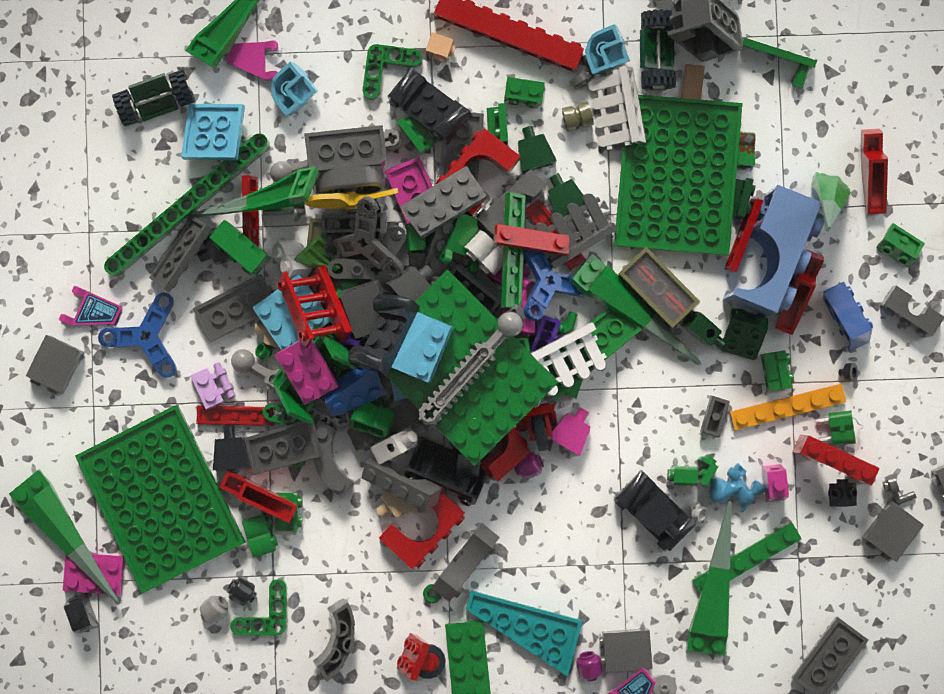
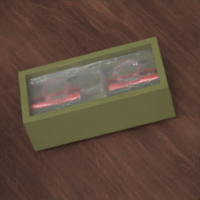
[618,247,701,331]

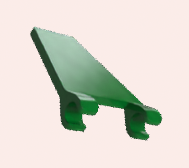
[439,214,479,274]

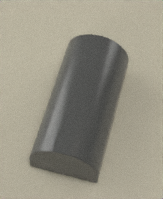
[700,395,730,438]

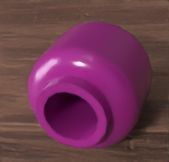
[514,452,544,480]
[576,651,603,682]

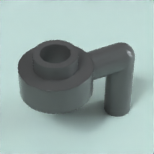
[569,55,595,90]
[882,474,917,505]

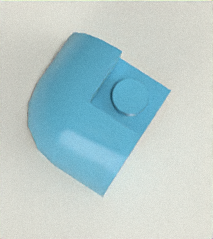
[585,24,630,75]
[271,61,318,116]

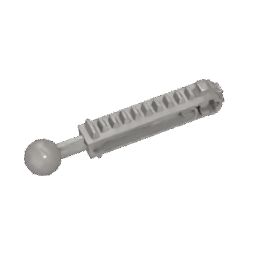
[270,128,403,182]
[418,312,523,425]
[231,349,353,430]

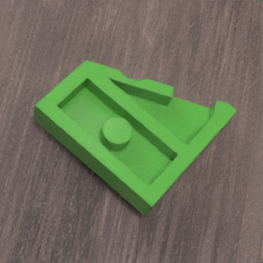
[294,236,345,273]

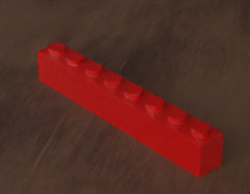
[434,0,584,73]

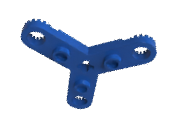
[523,249,584,322]
[98,292,177,378]

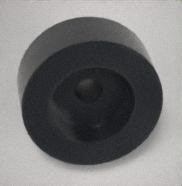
[838,363,858,382]

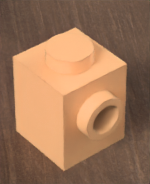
[426,32,456,62]

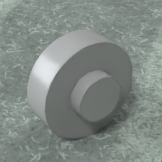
[652,674,677,694]

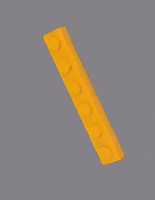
[729,383,846,430]

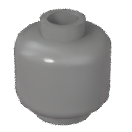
[200,595,229,624]

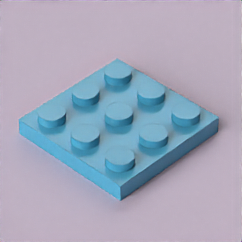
[181,104,245,160]
[253,274,331,350]

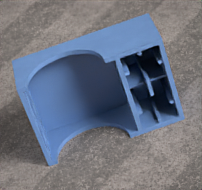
[722,185,825,317]

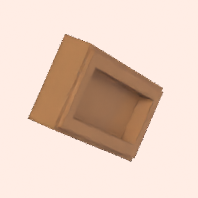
[682,64,705,99]

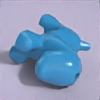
[709,463,767,512]

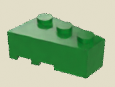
[209,220,272,275]

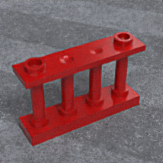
[277,265,352,349]

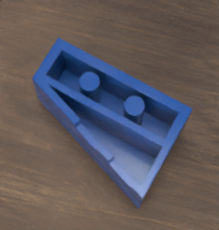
[822,281,873,352]
[323,367,386,417]

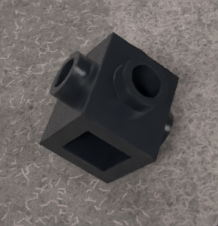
[828,479,857,507]

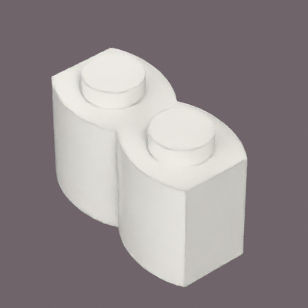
[465,230,503,275]
[272,240,313,279]

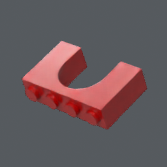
[435,128,521,217]
[480,425,531,482]
[792,435,880,486]
[379,490,465,570]

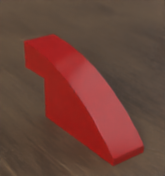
[861,128,888,215]
[775,249,824,335]
[219,469,298,523]

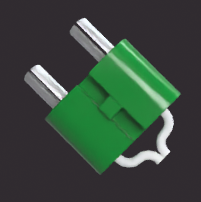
[815,410,864,446]

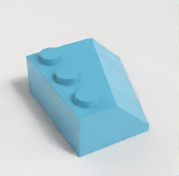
[392,312,454,383]

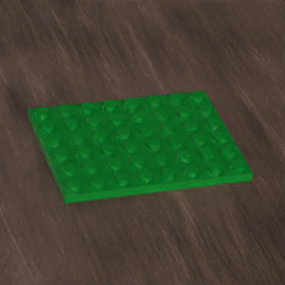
[614,94,743,256]
[387,270,559,466]
[75,404,246,594]

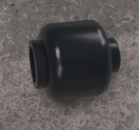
[226,577,257,606]

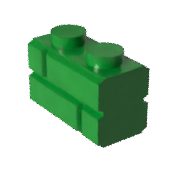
[760,350,794,392]

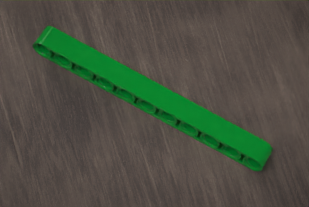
[104,133,270,276]

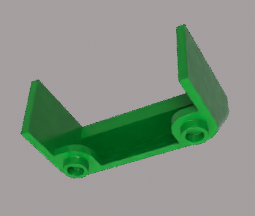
[273,326,357,425]

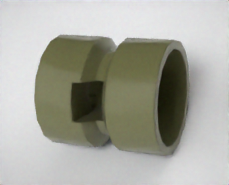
[562,101,594,132]

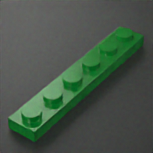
[501,192,525,309]
[692,522,802,594]

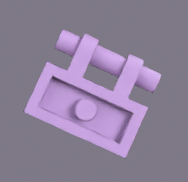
[190,362,236,411]

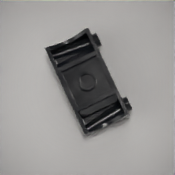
[387,68,472,145]
[348,293,420,376]
[404,436,487,506]
[614,469,697,552]

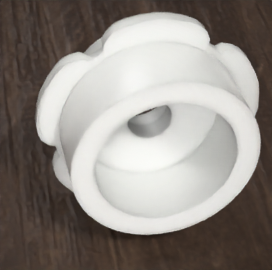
[690,503,707,522]

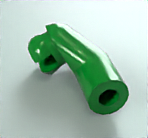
[557,311,578,335]

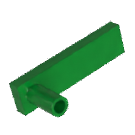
[742,37,818,89]

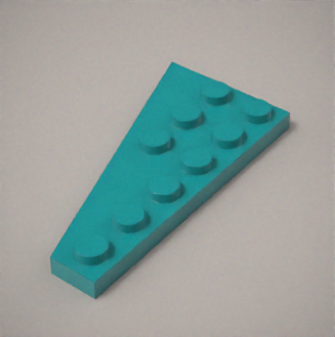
[466,590,583,677]

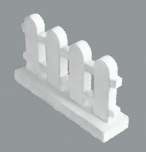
[588,66,646,150]
[531,323,606,396]

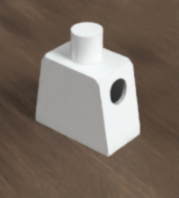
[370,428,418,464]

